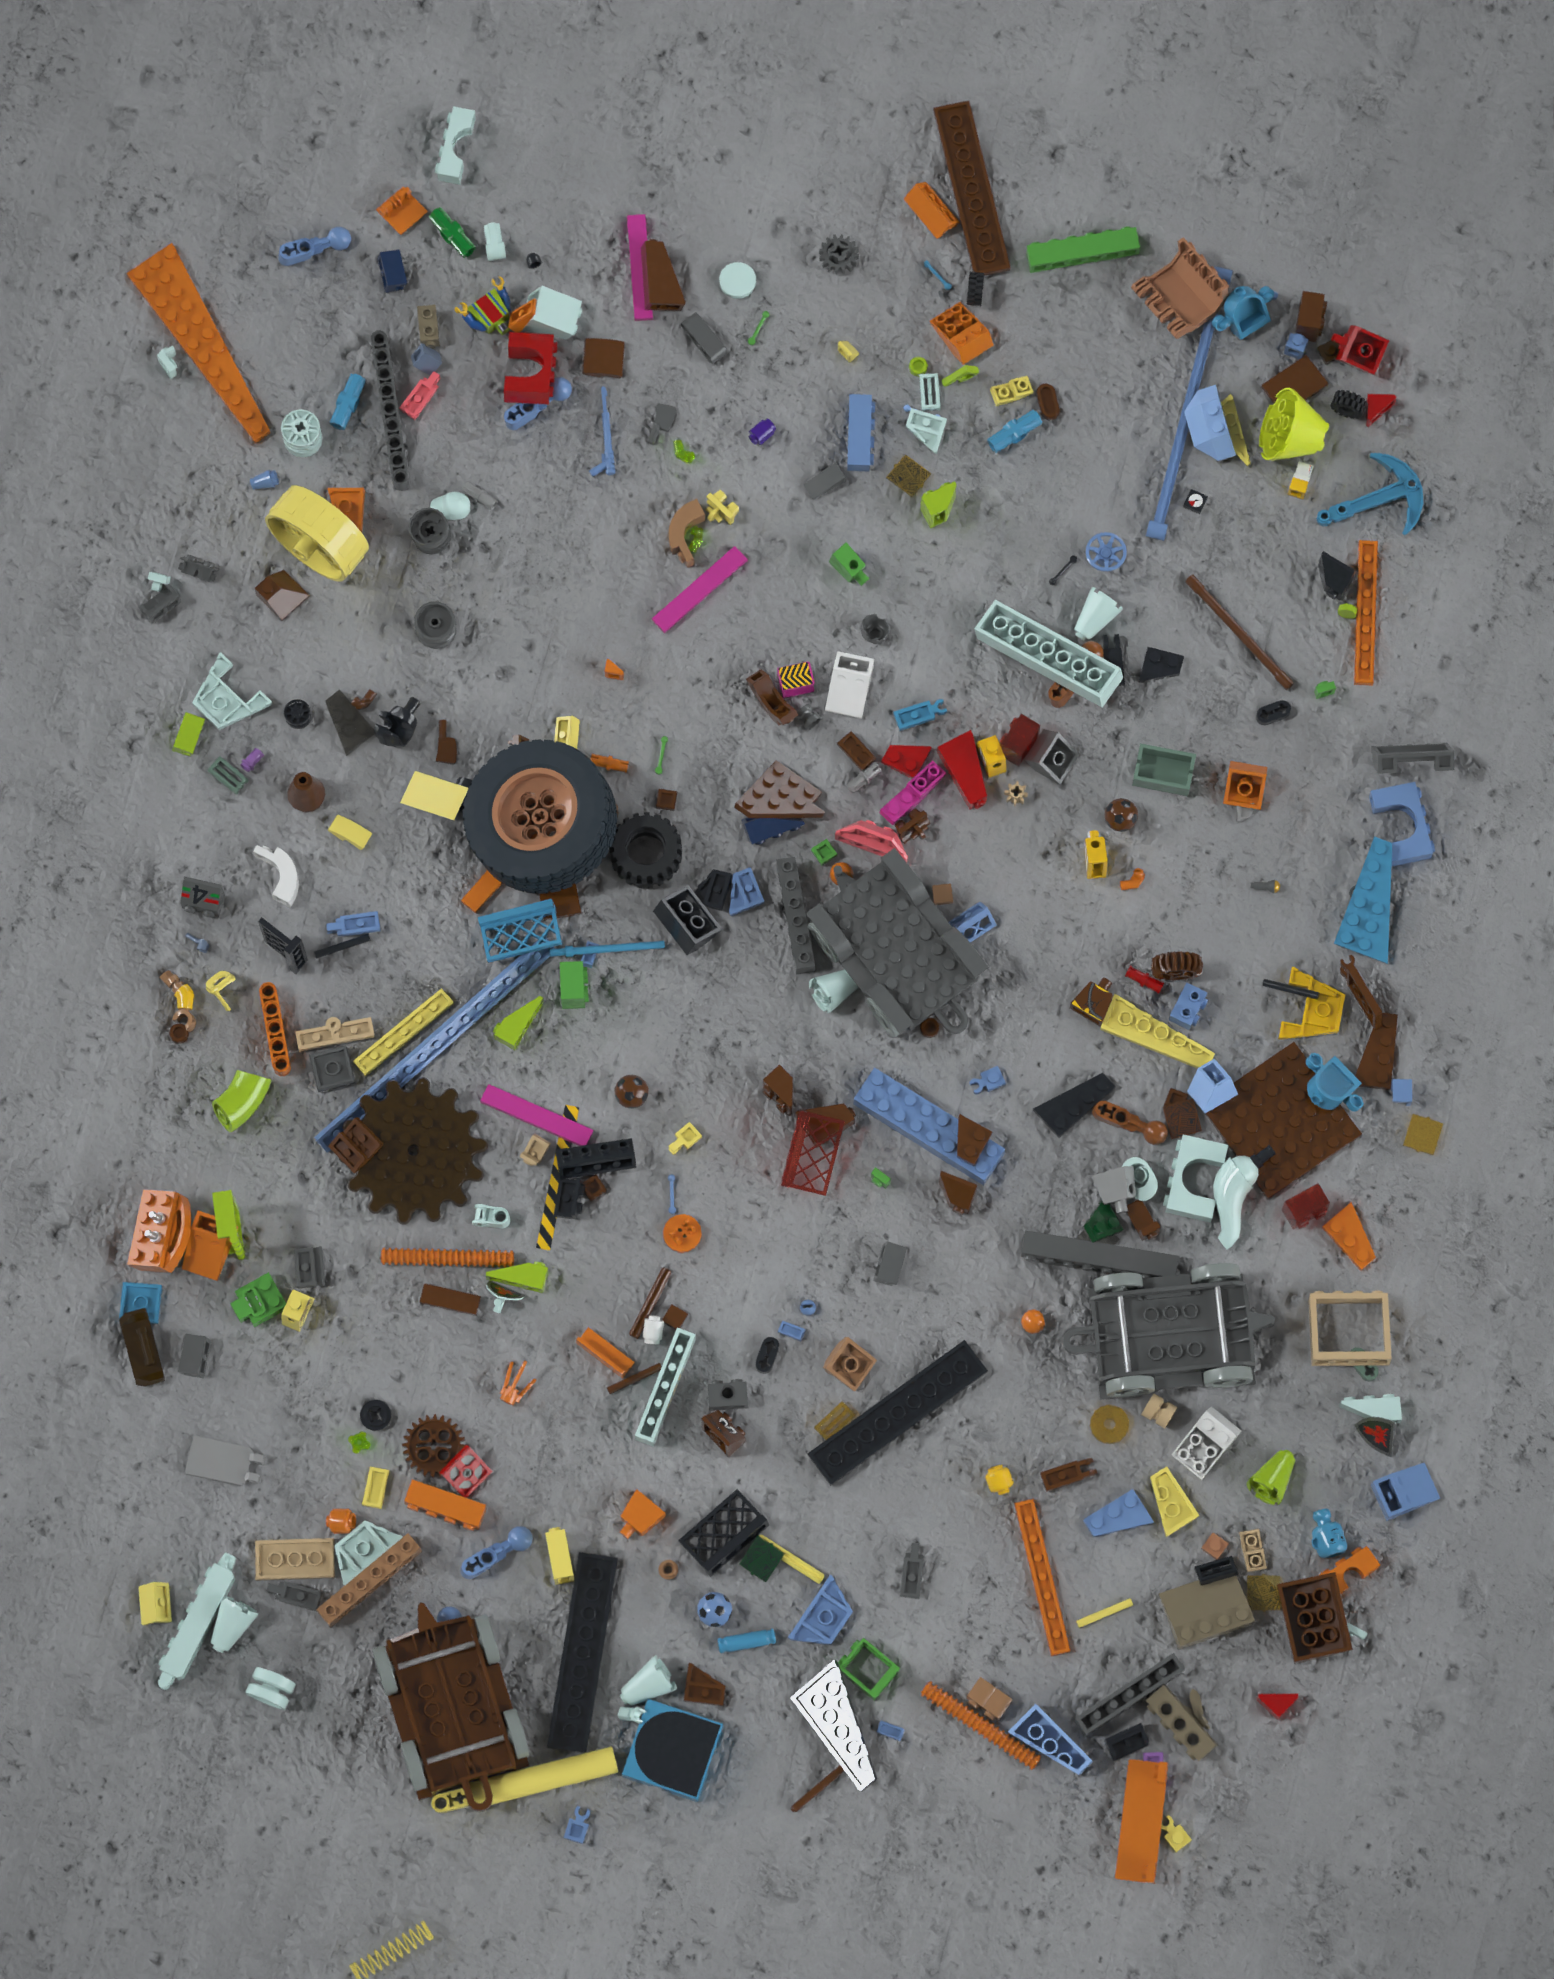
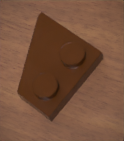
[957,1114,993,1166]
[684,1663,726,1706]

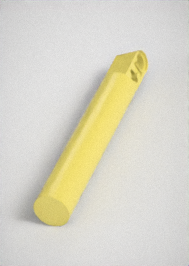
[432,1746,619,1813]

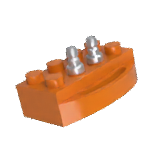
[127,1190,191,1273]

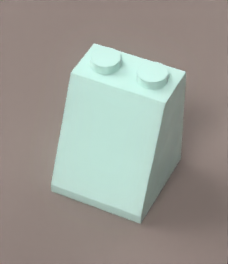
[523,286,582,340]

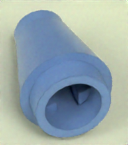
[250,469,279,490]

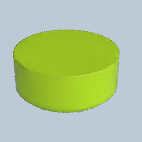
[909,357,928,376]
[1338,603,1357,619]

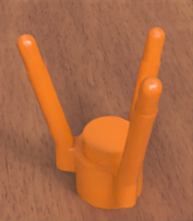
[500,1361,536,1406]

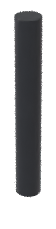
[314,934,371,959]
[1263,979,1320,1000]

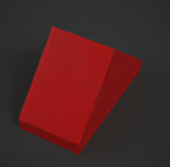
[1366,394,1397,428]
[1257,1694,1298,1720]

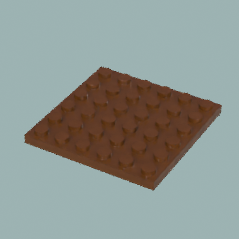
[1205,1042,1362,1200]

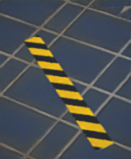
[536,1105,579,1251]

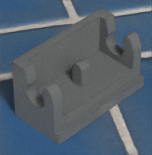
[139,584,181,624]
[873,1241,907,1286]
[178,1334,211,1379]

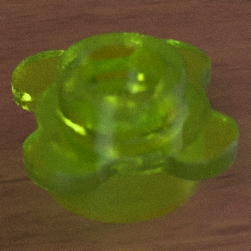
[348,1431,371,1454]

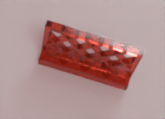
[780,1109,845,1196]

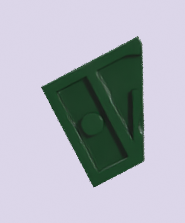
[1083,1200,1124,1243]

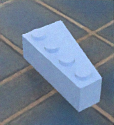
[1008,1704,1093,1775]

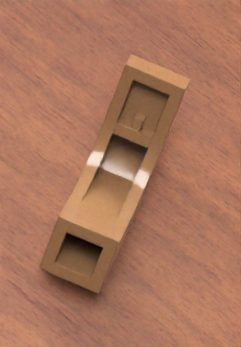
[669,499,705,568]

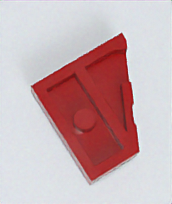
[881,745,932,779]

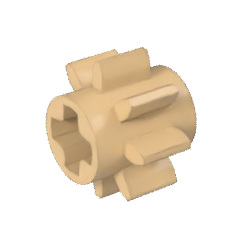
[1004,781,1028,806]

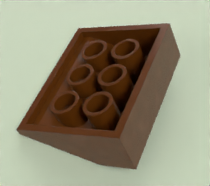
[1277,1572,1353,1664]

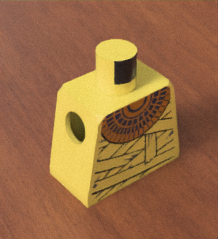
[281,1290,315,1332]

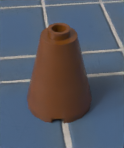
[287,772,326,813]

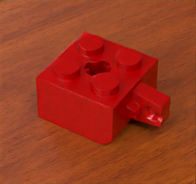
[1331,325,1390,375]

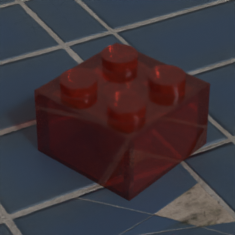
[1000,714,1040,767]
[1282,1183,1330,1229]

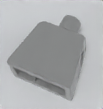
[1093,1166,1136,1214]

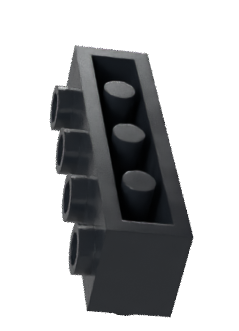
[555,1138,637,1180]

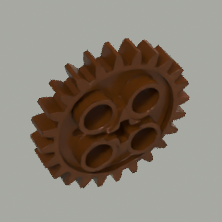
[402,1414,465,1478]

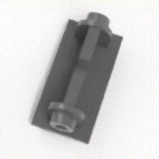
[178,555,219,582]

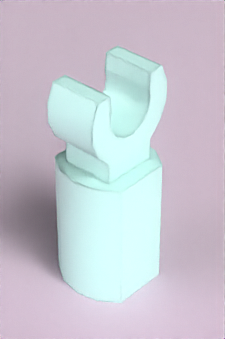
[617,1707,646,1724]

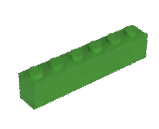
[1026,226,1140,273]

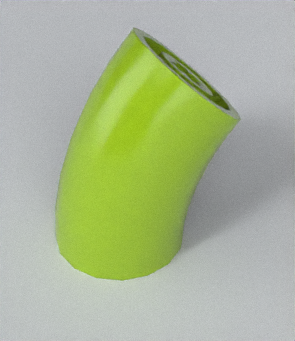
[212,1070,272,1132]

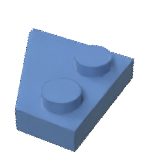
[729,867,765,916]

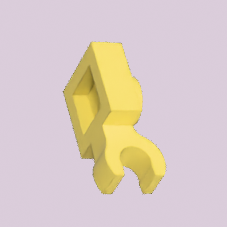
[668,1122,702,1155]

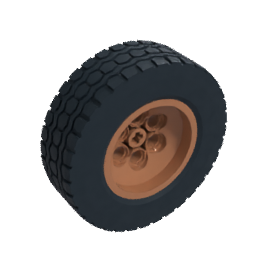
[463,739,617,894]

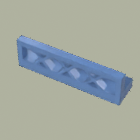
[949,902,997,943]

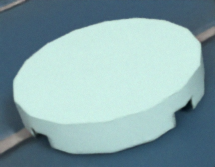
[719,262,756,299]

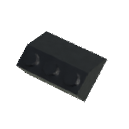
[653,885,722,955]

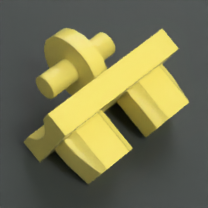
[706,490,739,525]

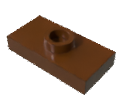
[837,731,876,772]

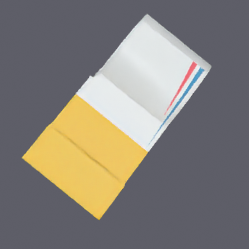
[1287,461,1313,500]

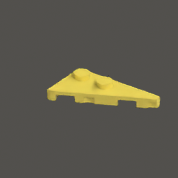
[1221,394,1251,466]

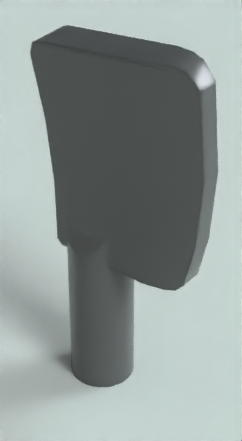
[648,403,677,445]

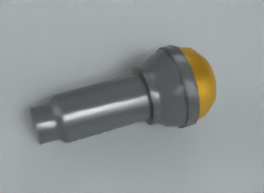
[1251,880,1280,893]

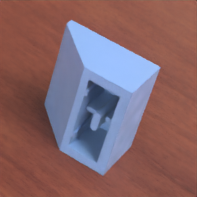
[1187,1059,1238,1113]

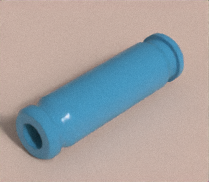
[717,1628,776,1654]

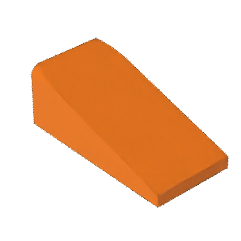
[508,298,537,333]

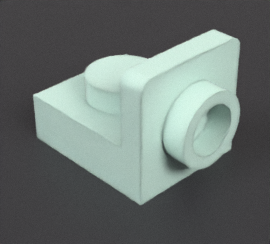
[157,346,177,379]

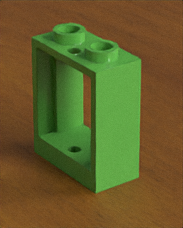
[838,1638,900,1701]

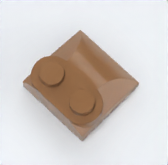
[823,1337,877,1392]

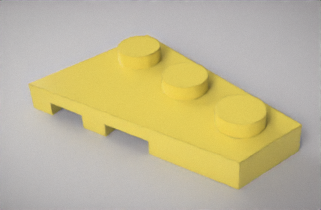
[1150,1466,1199,1537]

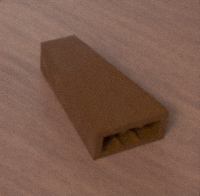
[641,239,685,311]

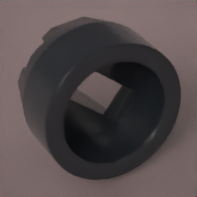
[526,253,542,269]

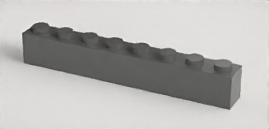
[1021,1230,1179,1279]

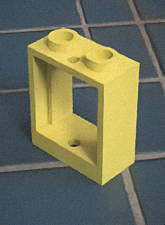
[545,1527,574,1585]

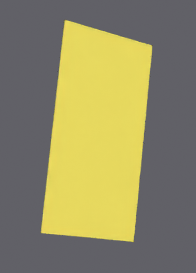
[400,771,468,820]

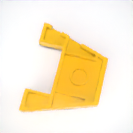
[1278,967,1345,1040]

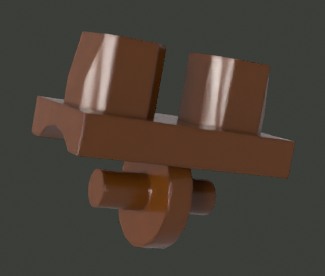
[895,808,931,844]

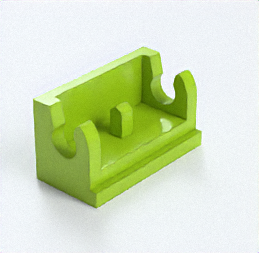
[172,712,205,756]

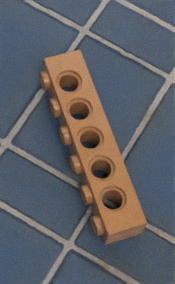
[316,1533,422,1628]

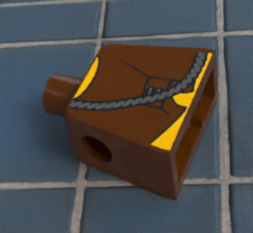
[1070,977,1113,1027]

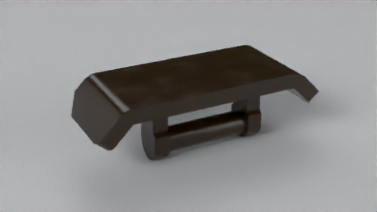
[119,1308,165,1387]

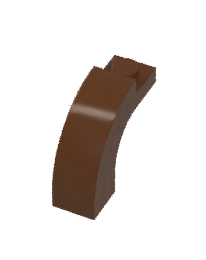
[746,669,798,726]

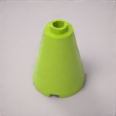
[1246,1450,1295,1505]

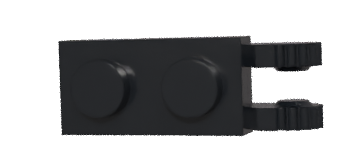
[1103,634,1125,686]

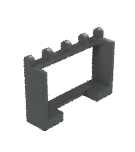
[1371,743,1454,774]

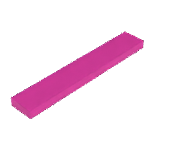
[627,214,653,321]
[652,546,747,634]
[480,1084,593,1146]

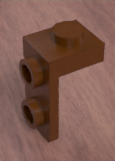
[1126,1200,1161,1241]

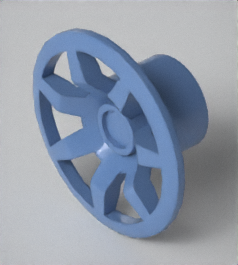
[1086,532,1127,572]

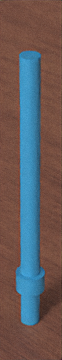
[550,941,665,957]

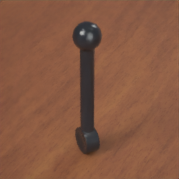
[1049,555,1077,585]

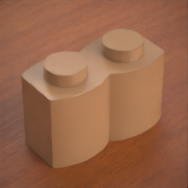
[966,1677,1013,1721]

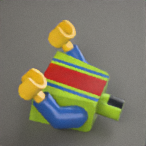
[455,276,511,335]

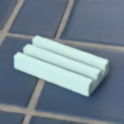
[919,373,940,411]

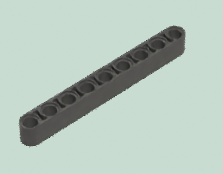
[371,330,409,491]

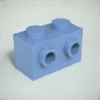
[1169,983,1208,1030]

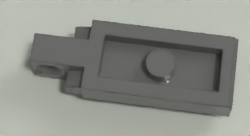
[900,1543,924,1599]
[266,1581,323,1612]

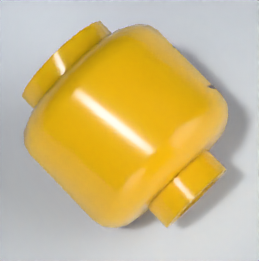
[985,1464,1014,1495]

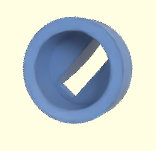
[800,1300,816,1316]

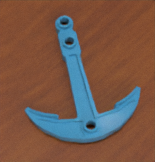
[1317,453,1423,535]

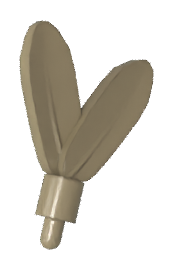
[1185,1689,1210,1730]

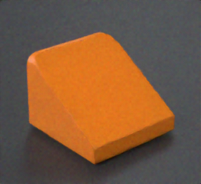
[604,659,624,680]

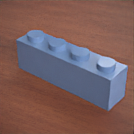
[847,394,875,472]

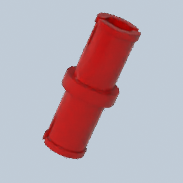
[1125,965,1164,994]

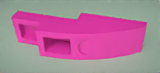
[879,761,946,825]

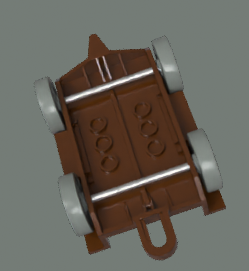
[372,1603,530,1812]

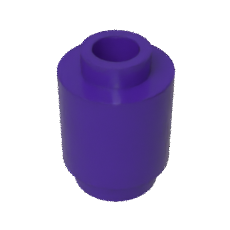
[748,418,776,445]

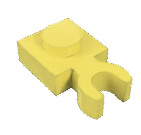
[1161,1815,1192,1853]

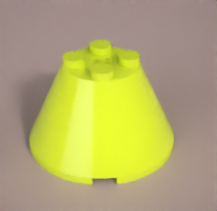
[1259,388,1329,461]

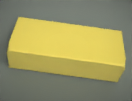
[554,716,580,749]

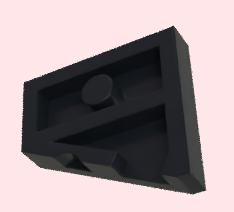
[1139,647,1184,683]
[694,869,733,911]

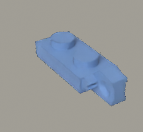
[326,911,380,936]

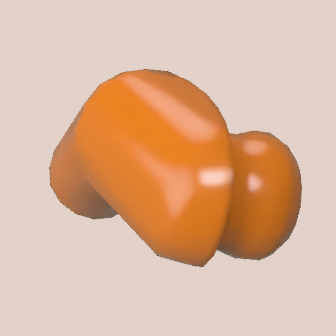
[1120,868,1145,890]

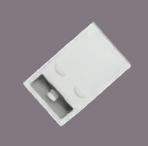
[825,651,874,719]
[1171,1406,1242,1480]

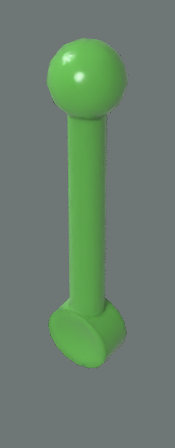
[748,311,770,345]
[655,736,668,775]

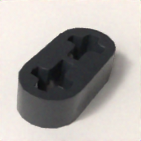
[1256,700,1291,726]
[755,1337,779,1374]

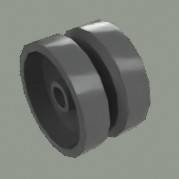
[414,601,457,649]

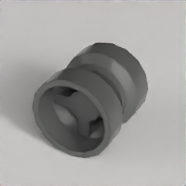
[796,704,821,730]

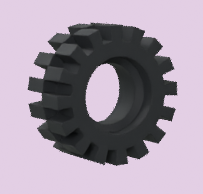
[967,272,984,306]
[1330,390,1367,419]

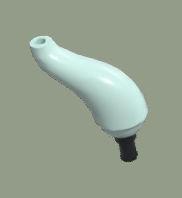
[1213,1145,1276,1250]

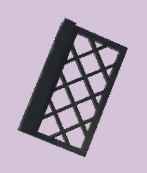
[258,917,308,974]
[678,1489,769,1577]

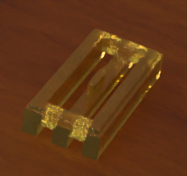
[814,1401,856,1440]

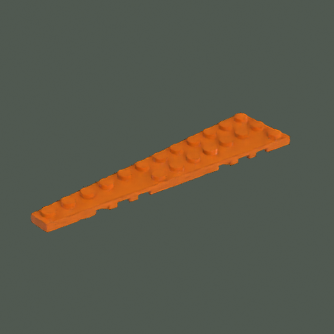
[127,243,270,444]

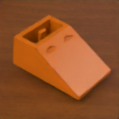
[930,302,994,365]
[182,1210,238,1281]

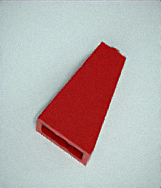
[937,730,987,810]

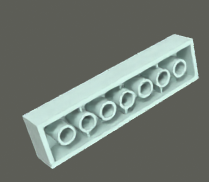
[974,600,1123,707]

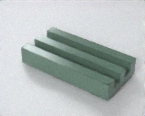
[207,756,249,795]

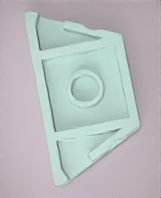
[334,1520,403,1586]

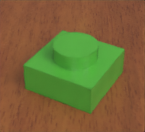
[1314,681,1336,699]
[811,839,837,866]
[870,1167,891,1189]

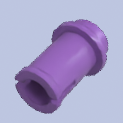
[240,748,264,772]

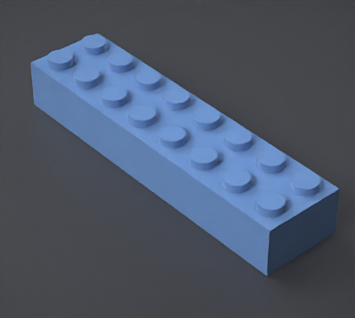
[853,1067,1005,1186]

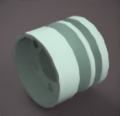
[281,409,323,457]

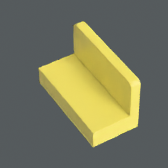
[139,1582,172,1625]

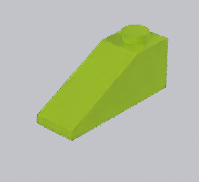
[493,996,544,1051]
[485,1261,549,1293]

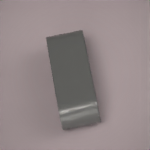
[680,312,728,364]

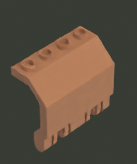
[1131,237,1229,339]

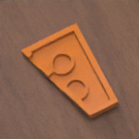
[327,488,365,532]
[1322,1202,1376,1271]

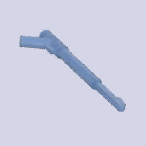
[589,386,615,477]

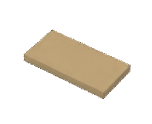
[255,1538,335,1581]

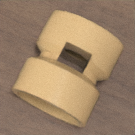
[1141,1393,1178,1429]

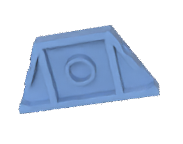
[788,1575,853,1645]

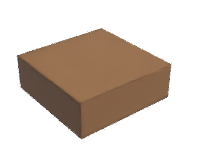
[932,883,953,905]

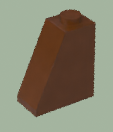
[795,1103,856,1148]

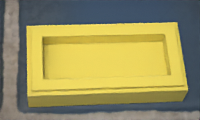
[362,1466,390,1509]

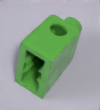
[829,542,870,586]

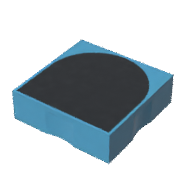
[622,1699,723,1802]

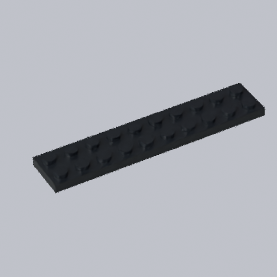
[807,1340,988,1486]
[547,1552,618,1753]

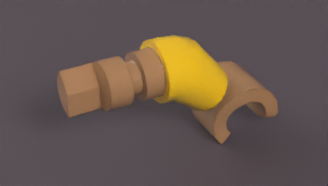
[160,970,196,1032]

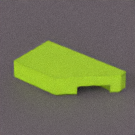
[941,365,979,387]

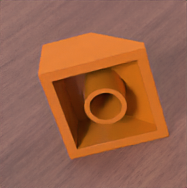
[1223,761,1268,810]

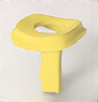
[206,971,236,1011]

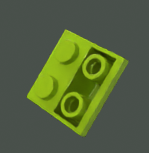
[920,481,957,529]

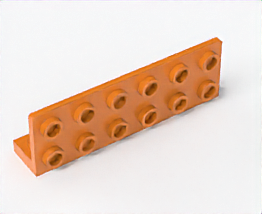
[1115,1759,1169,1884]

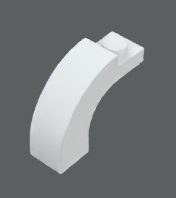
[253,845,299,908]

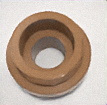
[658,1560,678,1580]

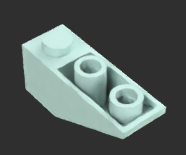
[1339,1394,1402,1424]

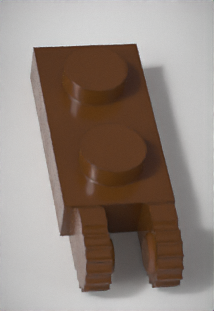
[1040,1458,1098,1492]

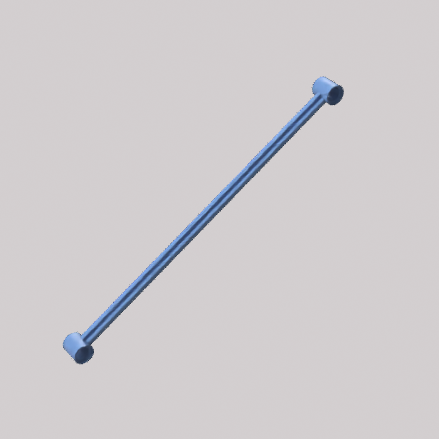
[1146,266,1233,541]

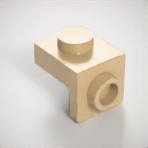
[520,1134,551,1166]

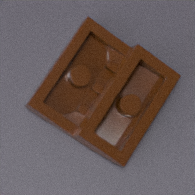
[582,338,625,379]
[328,1117,384,1173]

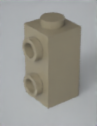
[417,305,440,349]

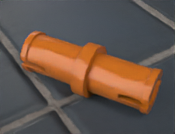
[590,753,629,773]

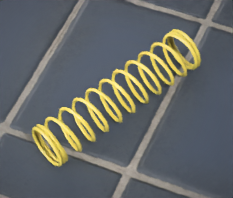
[349,1920,434,1979]

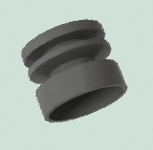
[408,507,452,555]

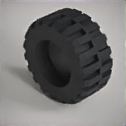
[609,812,682,888]

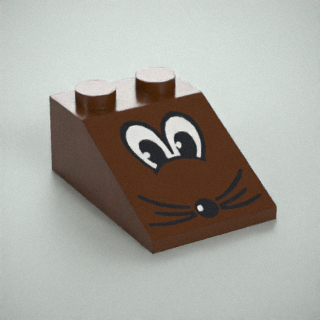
[701,1410,746,1457]

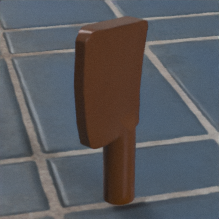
[435,720,457,764]

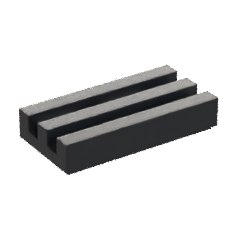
[1194,1556,1238,1586]

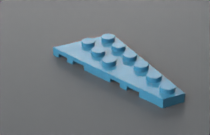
[1334,836,1392,964]

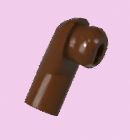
[351,689,377,710]

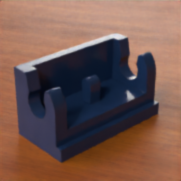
[377,249,407,293]

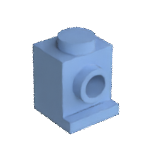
[1284,333,1308,359]

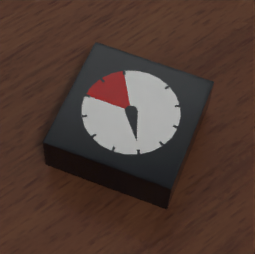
[1183,489,1208,514]

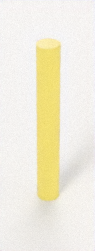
[1076,1598,1133,1628]

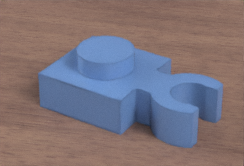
[969,1066,1006,1095]
[564,1806,590,1844]

